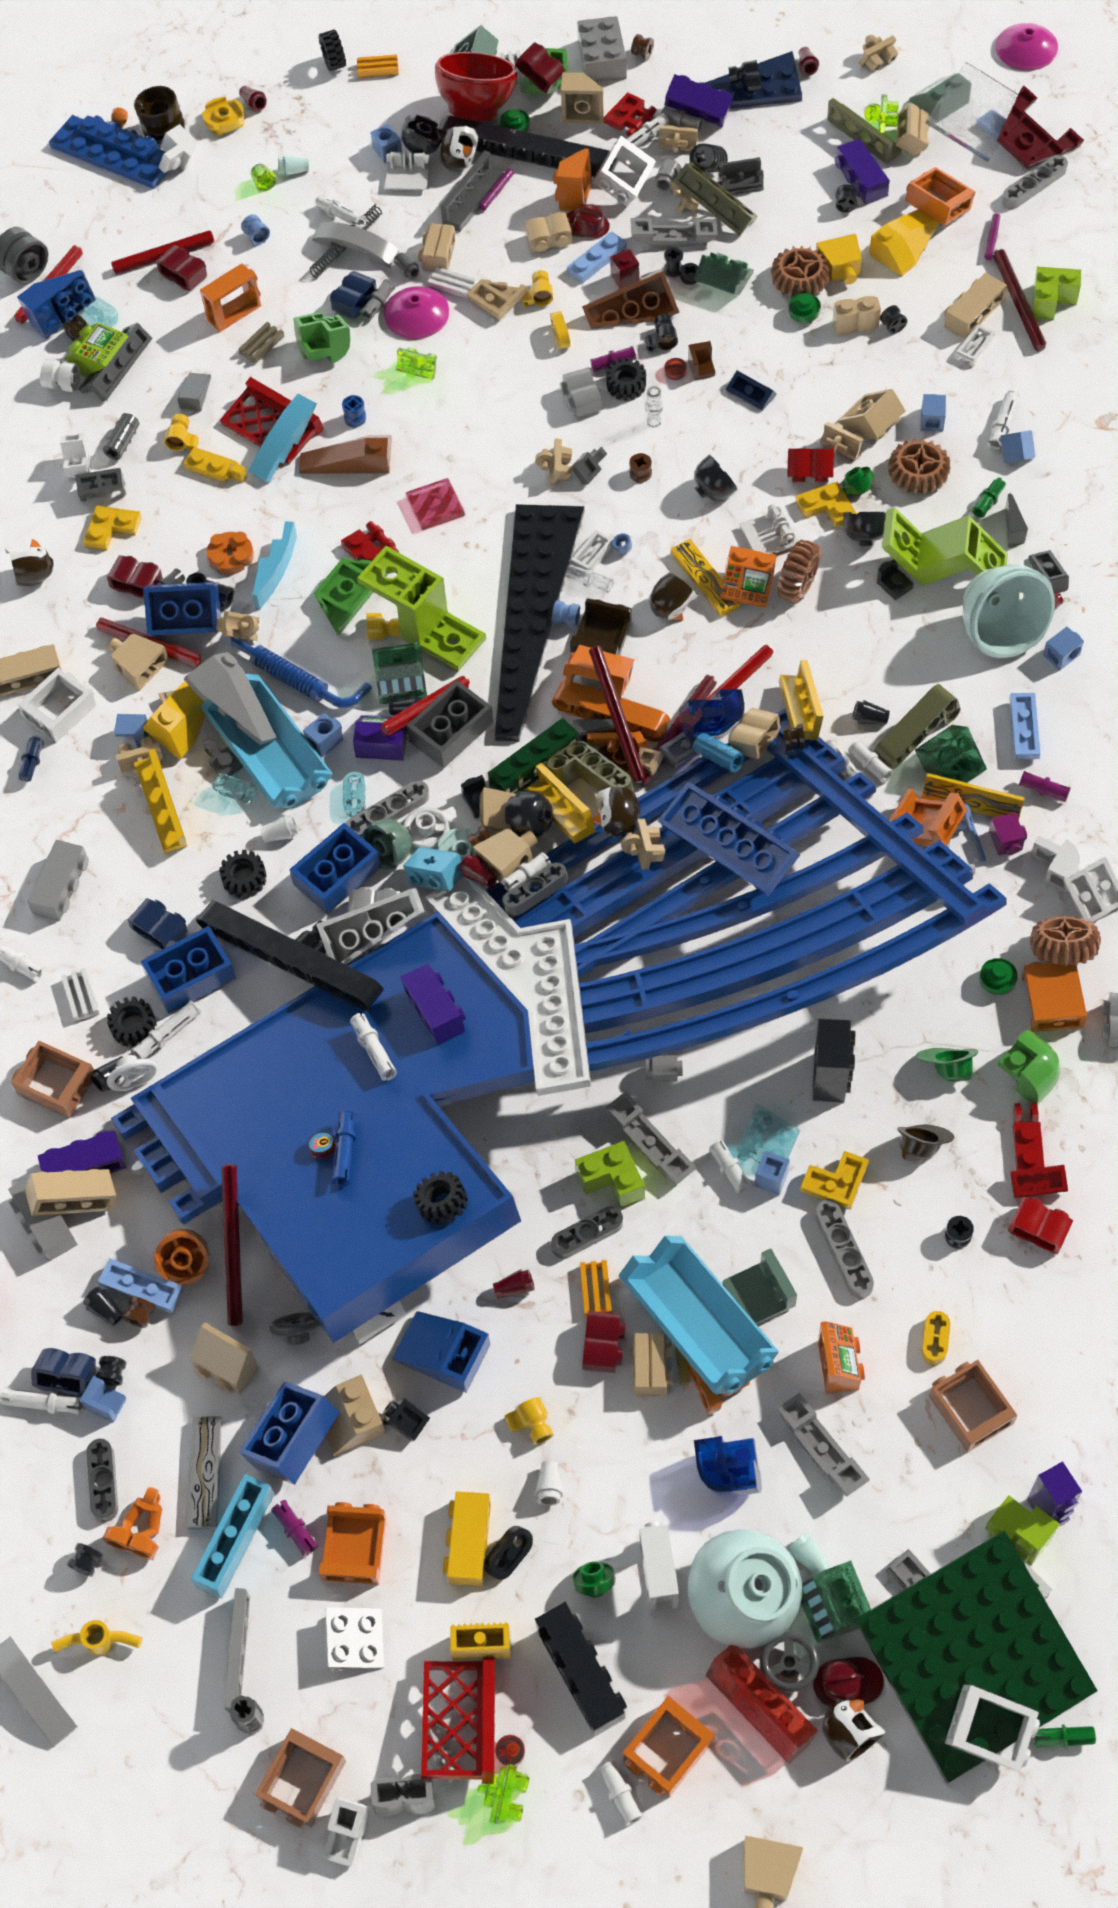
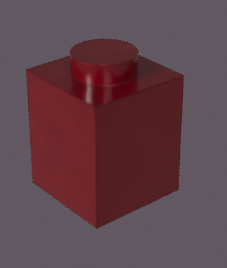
[610,249,639,288]

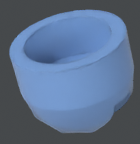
[612,533,632,554]

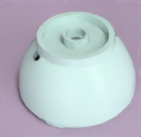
[963,565,1055,658]
[688,1529,802,1649]

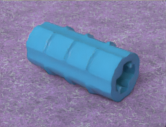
[693,732,745,773]

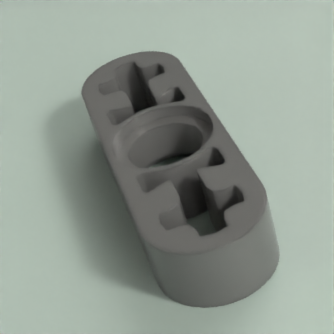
[503,863,568,916]
[551,1206,623,1259]
[86,1438,119,1522]

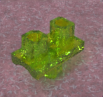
[864,94,899,133]
[396,347,437,380]
[477,1764,530,1825]

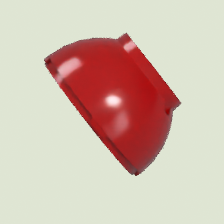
[434,52,518,121]

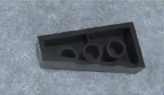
[535,1601,628,1737]

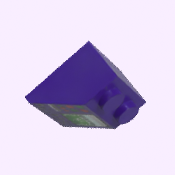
[353,715,408,761]

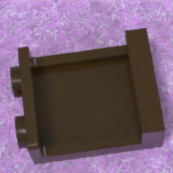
[570,598,632,655]

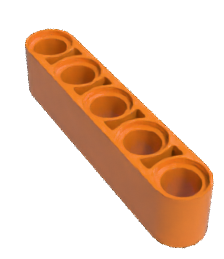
[551,680,670,742]

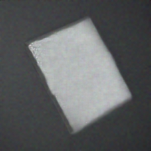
[925,62,1018,162]

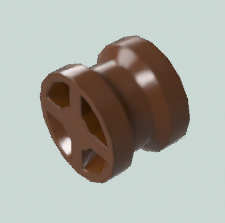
[631,34,654,59]
[629,453,652,483]
[466,824,492,846]
[121,1296,155,1328]

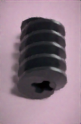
[689,143,728,173]

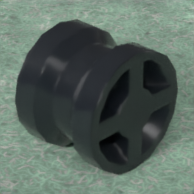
[835,184,857,213]
[880,305,908,334]
[944,1216,974,1249]
[95,1356,127,1386]
[66,1543,103,1577]

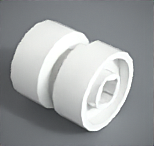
[40,359,80,392]

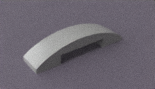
[630,218,718,247]
[312,222,399,268]
[606,1091,697,1186]
[777,1392,870,1497]
[0,1636,78,1747]

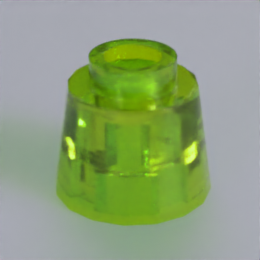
[250,164,277,191]

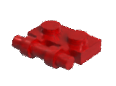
[604,92,657,137]
[341,521,399,562]

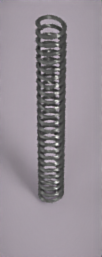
[310,204,382,278]

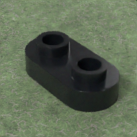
[484,1526,533,1580]

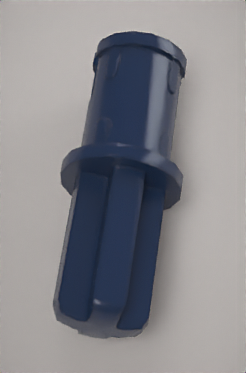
[18,736,44,782]

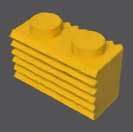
[450,1622,511,1661]

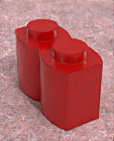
[787,448,834,483]
[1008,1197,1074,1255]

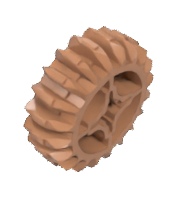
[771,245,830,298]
[888,438,951,495]
[777,539,822,603]
[1030,915,1101,966]

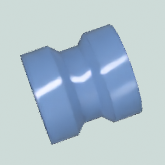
[241,214,270,245]
[552,600,580,628]

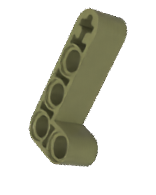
[874,684,961,769]
[547,741,636,795]

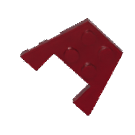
[996,85,1084,169]

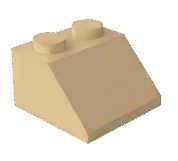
[561,72,604,124]
[837,388,906,441]
[190,1322,258,1394]
[324,1374,386,1456]

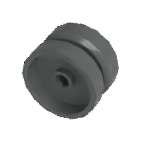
[0,226,49,285]

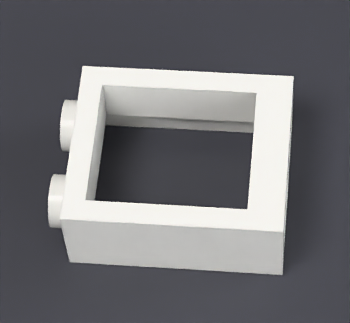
[592,136,656,207]
[18,667,97,743]
[639,1522,679,1612]
[945,1685,1040,1772]

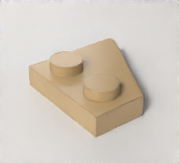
[467,279,528,320]

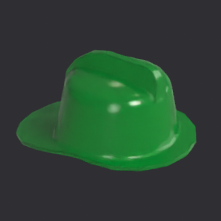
[916,1048,978,1082]

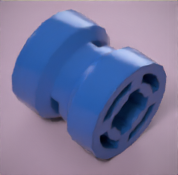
[342,395,366,427]

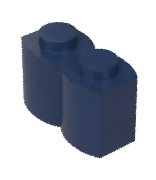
[330,271,377,319]
[127,898,188,950]
[31,1348,96,1396]

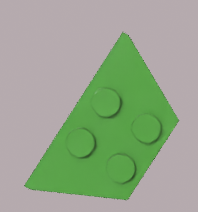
[314,558,389,635]

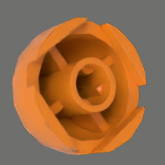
[154,1228,210,1285]

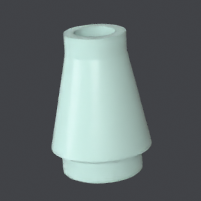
[278,154,309,176]
[788,1533,830,1577]

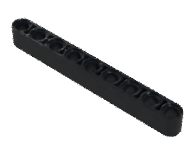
[438,115,618,178]
[196,900,384,1011]

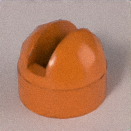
[111,107,128,126]

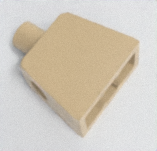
[108,634,169,691]
[480,787,516,836]
[473,829,538,886]
[744,1835,803,1908]

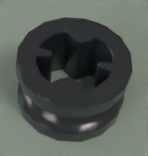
[680,263,700,285]

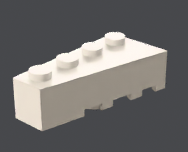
[316,888,425,965]

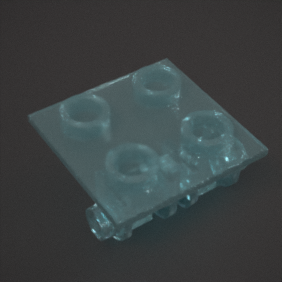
[736,1104,800,1163]

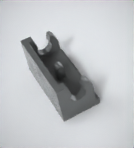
[718,157,764,195]
[75,468,126,501]

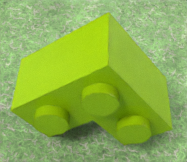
[1032,266,1082,320]
[575,1141,645,1208]
[985,1495,1060,1566]

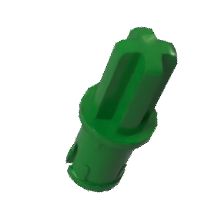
[972,477,1006,518]
[1035,1724,1096,1749]

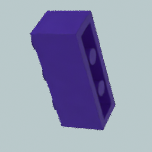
[664,74,733,127]
[834,138,890,205]
[400,963,466,1045]
[37,1130,127,1174]
[1026,1461,1083,1527]

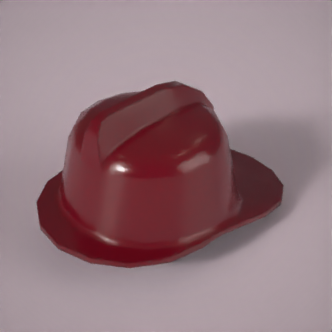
[566,204,610,238]
[813,1657,884,1707]

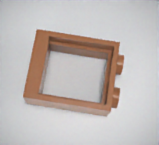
[11,1040,94,1118]
[929,1360,1018,1452]
[255,1728,346,1828]

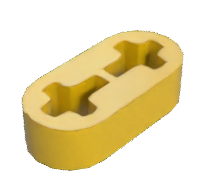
[550,311,570,349]
[921,1311,951,1365]

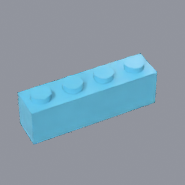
[191,1474,275,1599]

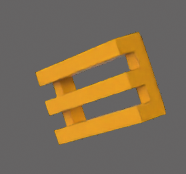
[357,54,399,78]
[580,1260,612,1317]

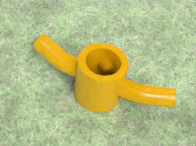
[51,1620,143,1656]

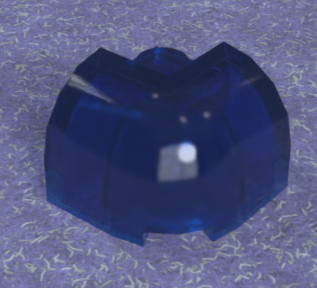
[678,689,745,738]
[694,1436,762,1497]

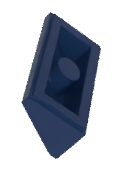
[725,370,777,411]

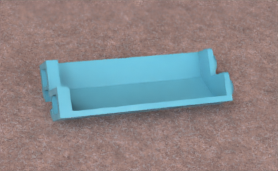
[200,674,333,809]
[618,1235,779,1394]

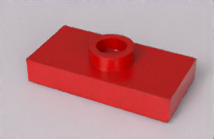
[1010,1164,1068,1198]

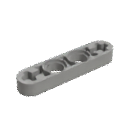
[1002,155,1068,209]
[346,781,429,838]
[815,1200,874,1299]

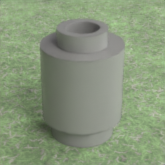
[655,159,682,192]
[645,1055,683,1082]

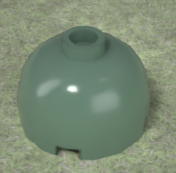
[363,819,411,870]

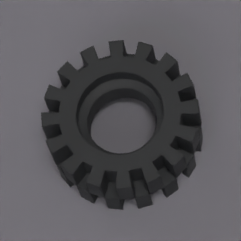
[318,29,346,71]
[606,358,646,401]
[219,850,267,898]
[107,996,157,1047]
[413,1171,468,1225]

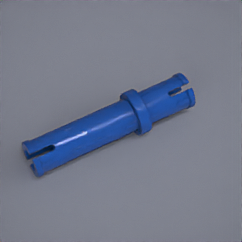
[331,1109,356,1187]

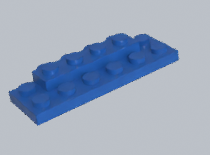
[49,115,169,189]
[658,781,800,896]

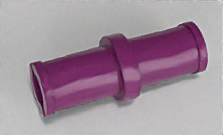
[590,346,637,373]
[1018,771,1071,802]
[271,1499,318,1557]

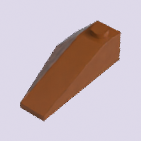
[582,270,680,327]
[299,435,392,474]

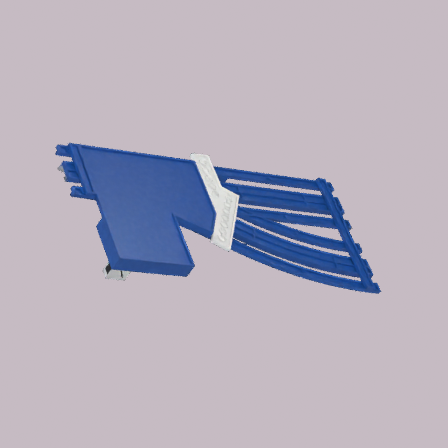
[111,709,1007,1344]

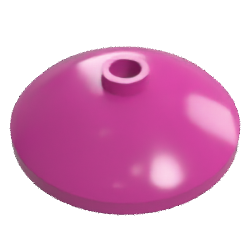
[996,23,1058,70]
[384,286,449,339]

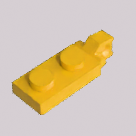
[183,447,247,482]

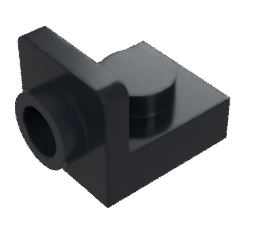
[877,559,914,601]
[460,775,487,819]
[382,1398,430,1442]

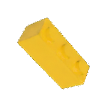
[443,1491,491,1587]

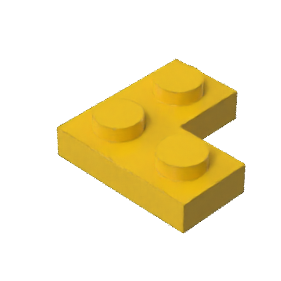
[795,481,857,528]
[83,505,142,550]
[800,1151,869,1210]

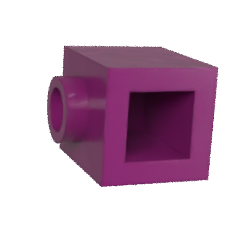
[989,813,1027,856]

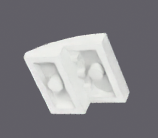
[1063,857,1118,922]

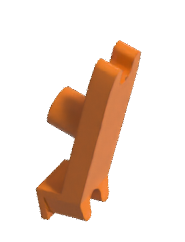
[587,731,647,753]

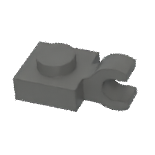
[570,447,607,485]
[203,738,243,781]

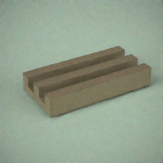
[238,322,284,363]

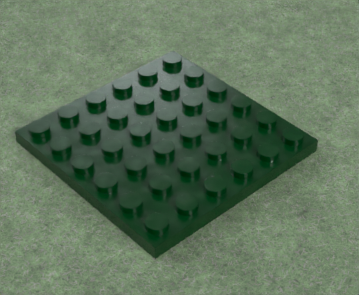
[854,1531,1098,1783]

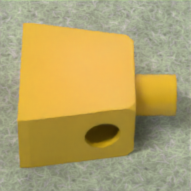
[816,233,862,285]

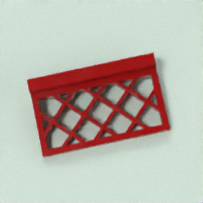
[220,376,324,464]
[421,1657,495,1784]

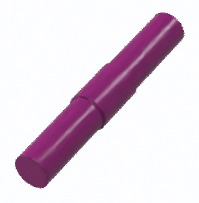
[479,168,514,211]
[984,213,1001,260]

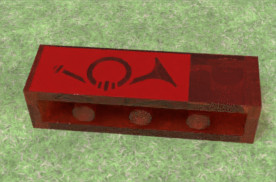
[705,1645,818,1764]

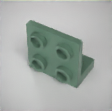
[722,1248,797,1325]

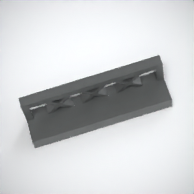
[441,151,504,232]
[78,322,153,401]

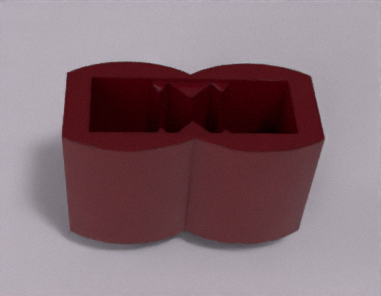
[515,42,566,94]
[156,245,207,291]
[107,555,163,599]
[582,1311,626,1373]

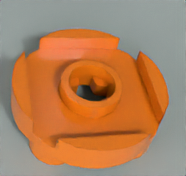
[207,531,254,574]

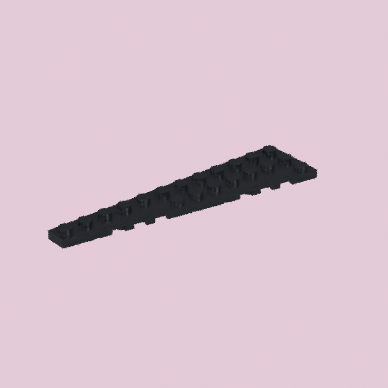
[495,504,585,742]

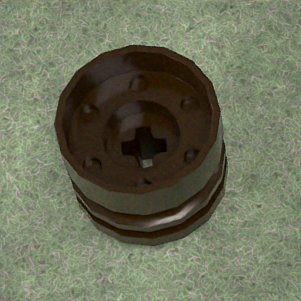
[134,86,185,144]

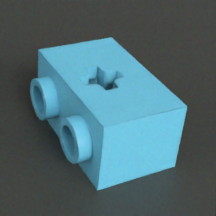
[403,847,463,892]

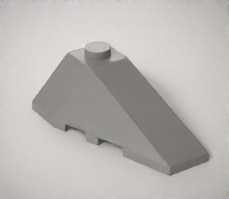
[184,652,277,745]

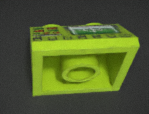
[65,322,128,377]

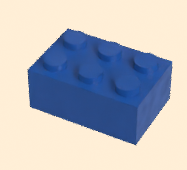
[143,582,221,636]
[289,823,381,914]
[140,926,236,1014]
[239,1381,340,1485]

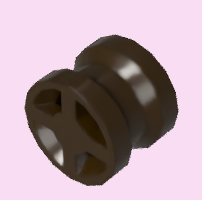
[63,314,88,342]
[783,724,806,751]

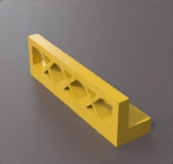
[778,660,824,740]
[134,748,188,854]
[525,763,596,843]

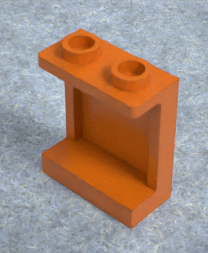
[563,645,635,700]
[889,789,967,846]
[1021,962,1087,1032]
[319,1502,386,1585]

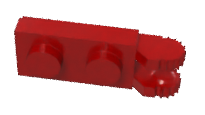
[1012,1103,1045,1170]

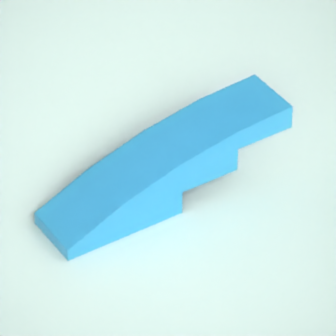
[248,393,317,482]
[253,521,297,609]

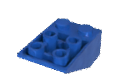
[17,270,96,339]
[392,1311,491,1393]

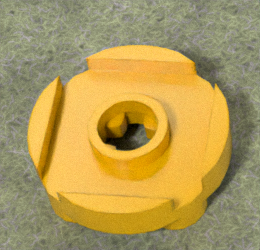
[202,97,244,136]

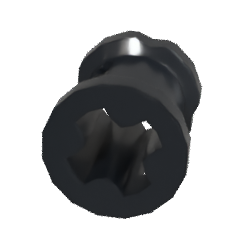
[664,247,683,277]

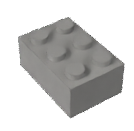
[577,16,627,82]

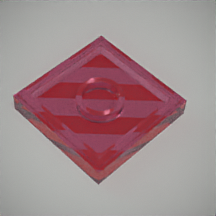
[405,478,465,531]

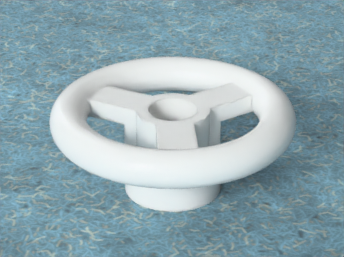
[403,807,451,849]
[107,1055,157,1091]

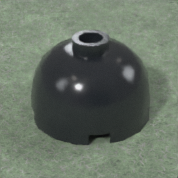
[401,115,444,155]
[694,454,738,501]
[843,512,886,546]
[505,790,553,838]

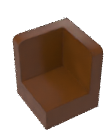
[688,341,715,380]

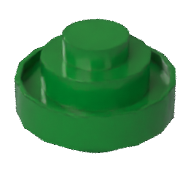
[499,109,530,132]
[788,293,821,323]
[841,466,874,495]
[979,958,1018,995]
[572,1561,616,1598]

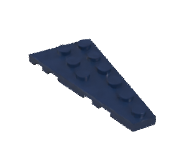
[704,51,802,109]

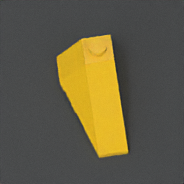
[869,209,940,277]
[143,681,206,760]

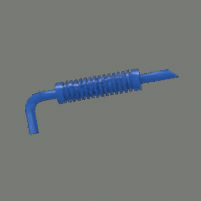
[230,637,372,708]

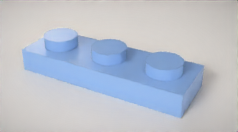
[567,231,627,284]
[1009,693,1041,760]
[98,1258,184,1313]

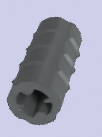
[103,413,140,460]
[229,1696,264,1734]

